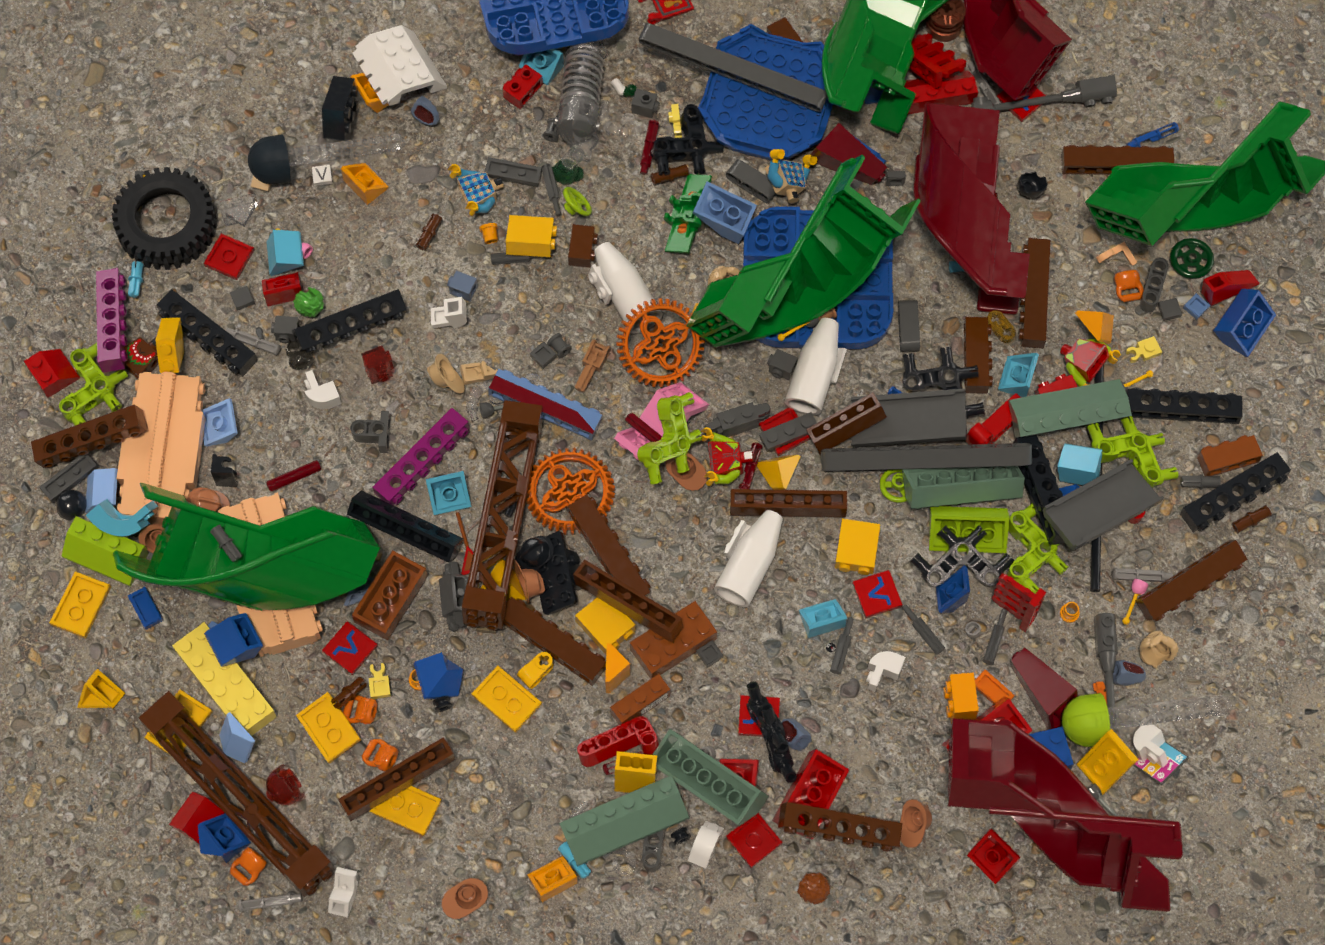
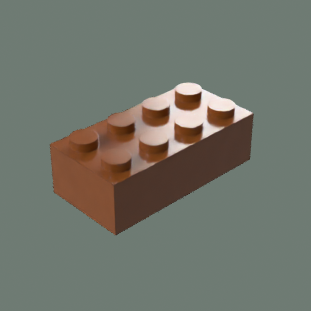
[352,550,428,641]
[630,601,717,679]

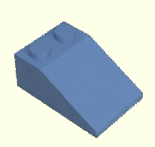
[693,182,757,244]

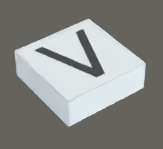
[312,165,333,186]

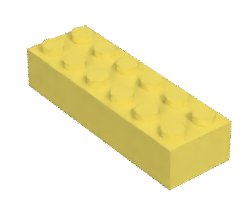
[172,622,277,736]

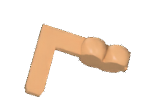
[1096,241,1137,266]

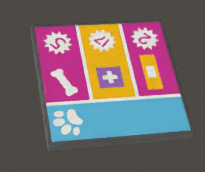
[1133,742,1189,785]

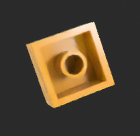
[943,672,979,724]

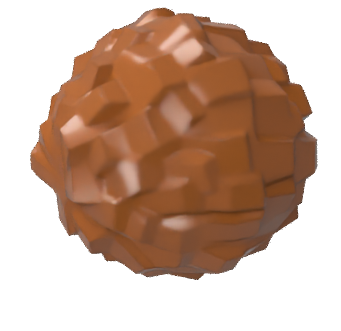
[797,873,831,904]

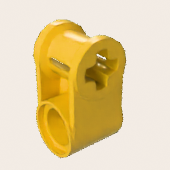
[517,652,554,689]

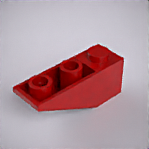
[1201,270,1259,306]

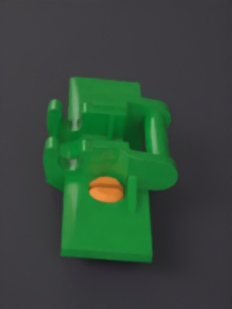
[664,174,712,254]

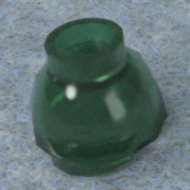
[552,158,584,185]

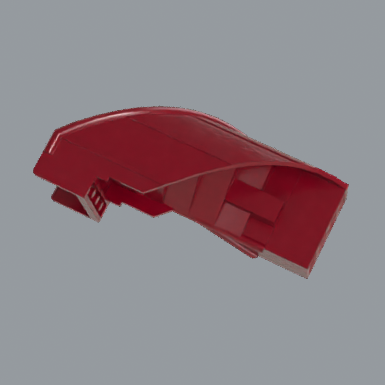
[963,0,1072,100]
[913,103,1030,315]
[948,718,1183,912]

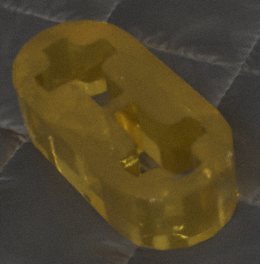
[987,310,1016,343]

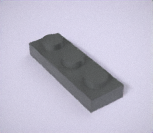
[484,157,542,187]
[759,412,817,452]
[39,454,98,503]

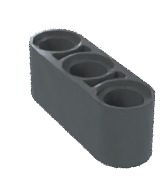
[725,159,776,203]
[1140,257,1169,313]
[898,300,920,351]
[642,829,665,873]

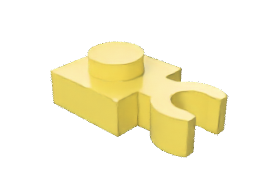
[668,104,682,138]
[1126,336,1162,363]
[369,663,391,699]

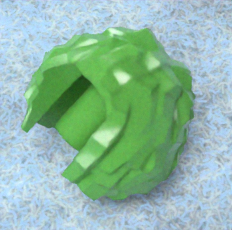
[293,287,324,317]

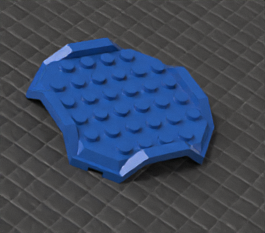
[698,24,833,160]

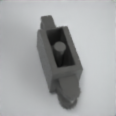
[705,402,771,437]
[439,561,468,632]

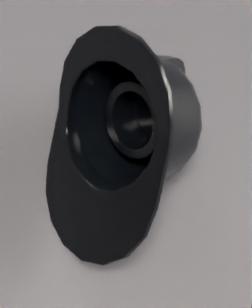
[515,536,554,571]

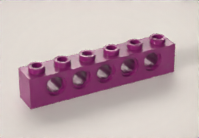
[96,268,128,373]
[372,408,470,505]

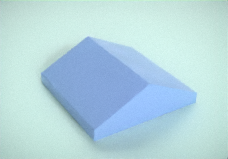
[202,398,238,447]
[85,468,118,513]
[219,712,255,763]

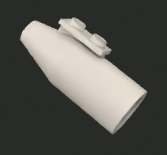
[588,242,663,334]
[784,318,847,415]
[714,510,783,607]

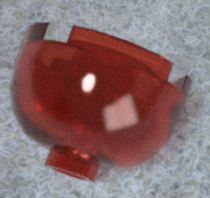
[266,764,304,806]

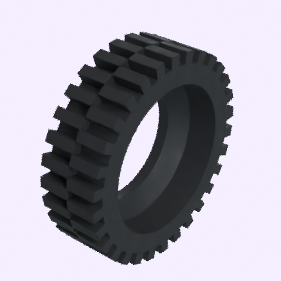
[112,167,217,270]

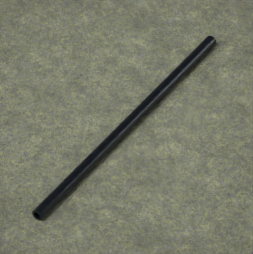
[1090,364,1104,592]

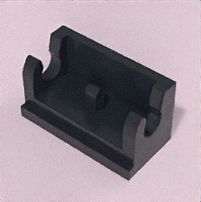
[211,454,238,487]

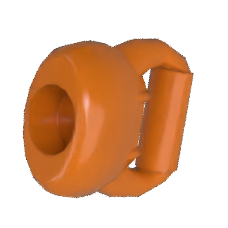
[1114,270,1144,302]
[343,695,377,724]
[362,739,398,771]
[230,847,267,886]

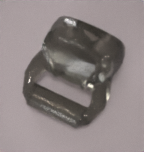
[286,341,314,370]

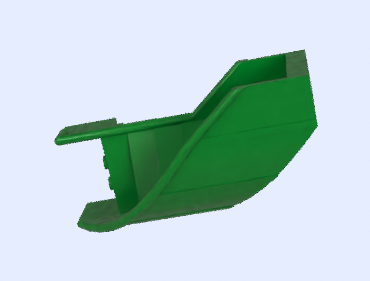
[822,0,948,134]
[1085,101,1325,246]
[686,155,921,347]
[113,483,380,611]

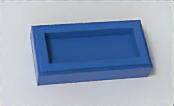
[128,587,163,630]

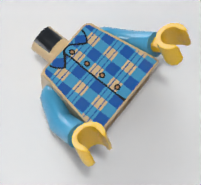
[765,149,817,203]
[448,164,504,216]

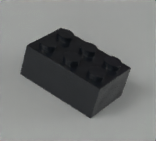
[322,76,358,141]

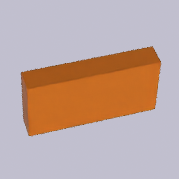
[975,670,1015,704]

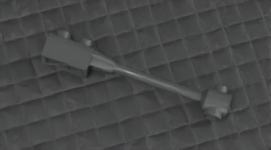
[971,75,1117,111]
[1094,613,1118,734]

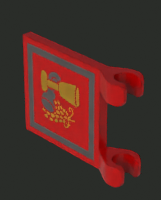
[638,0,694,25]

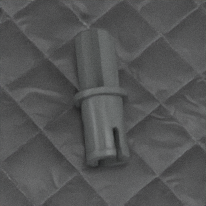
[1181,474,1221,489]
[210,525,242,562]

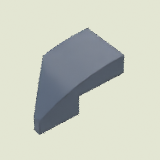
[344,576,374,607]

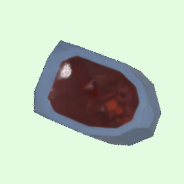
[410,96,439,125]
[1113,660,1146,686]
[781,718,812,751]

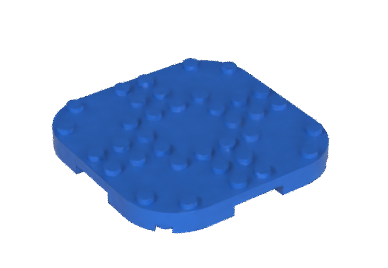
[479,0,629,55]
[743,206,893,349]

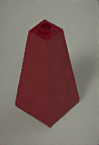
[810,123,888,185]
[1011,647,1078,730]

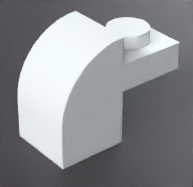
[431,297,467,328]
[304,370,341,410]
[866,651,906,692]
[1133,720,1168,768]
[688,821,724,869]
[328,867,358,917]

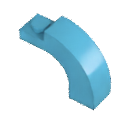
[86,499,158,536]

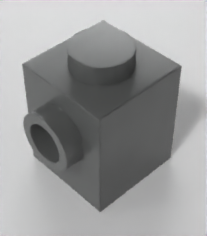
[631,89,660,118]
[271,316,300,343]
[767,349,798,381]

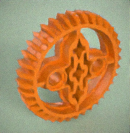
[616,298,705,387]
[526,447,615,535]

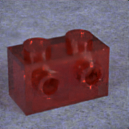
[361,346,394,384]

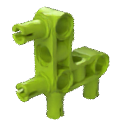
[59,343,129,425]
[637,392,702,484]
[1087,416,1179,488]
[1007,503,1069,594]

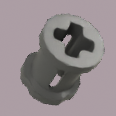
[543,118,561,142]
[547,333,572,358]

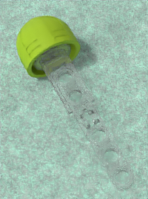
[1062,693,1231,747]

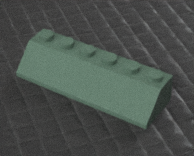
[1008,379,1132,438]
[902,466,1025,509]
[653,729,769,826]
[560,775,689,867]

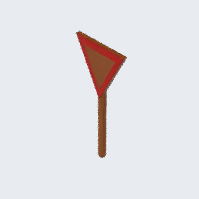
[456,512,473,575]

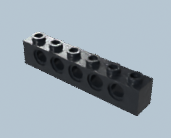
[156,289,258,377]
[292,289,407,353]
[1126,387,1243,424]
[1013,435,1065,545]
[1180,452,1291,533]
[347,490,464,563]

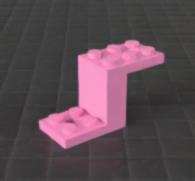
[614,382,709,460]

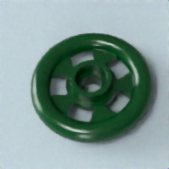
[1170,238,1214,279]

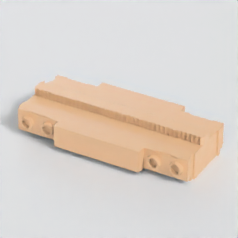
[117,372,206,525]
[218,492,323,657]

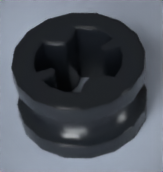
[433,696,452,712]
[671,827,691,845]

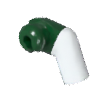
[611,78,637,97]

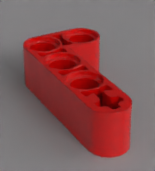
[966,393,1022,445]
[577,716,659,767]

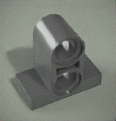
[350,411,390,453]

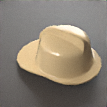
[427,354,465,394]

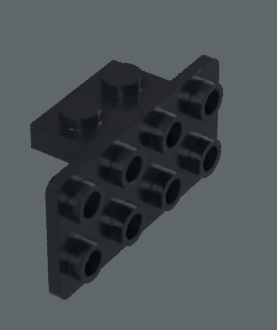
[537,531,582,615]

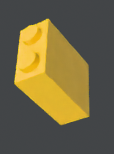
[506,215,557,257]
[155,318,185,373]
[835,518,880,575]
[575,598,636,655]
[614,751,657,793]

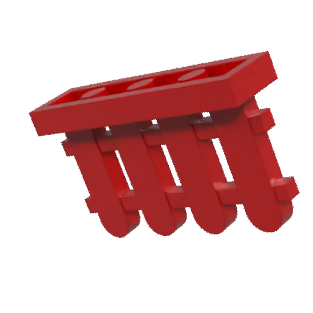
[909,34,966,88]
[991,573,1046,632]

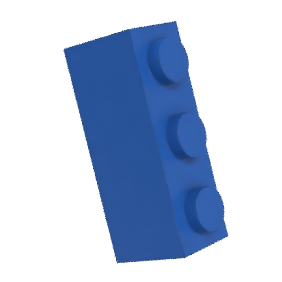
[1213,289,1276,357]

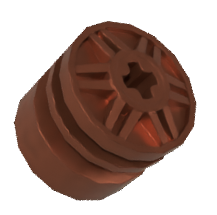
[926,0,966,42]

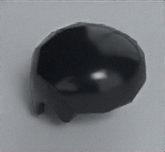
[1017,172,1048,198]
[56,490,86,521]

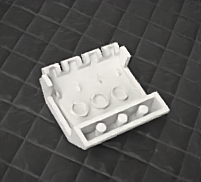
[352,25,447,106]

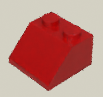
[24,349,80,398]

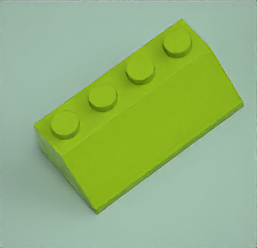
[929,506,1009,553]
[61,516,149,587]

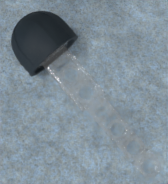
[248,134,405,184]

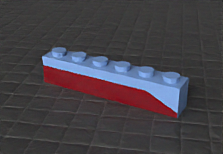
[488,369,602,441]

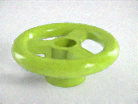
[563,187,592,216]
[879,469,907,503]

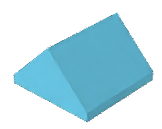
[518,49,564,85]
[267,230,304,276]
[998,353,1039,397]
[1057,443,1103,485]
[426,471,471,515]
[799,599,847,638]

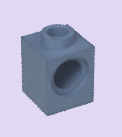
[447,271,478,302]

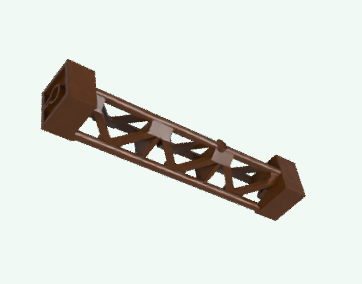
[462,400,543,630]
[138,691,334,898]

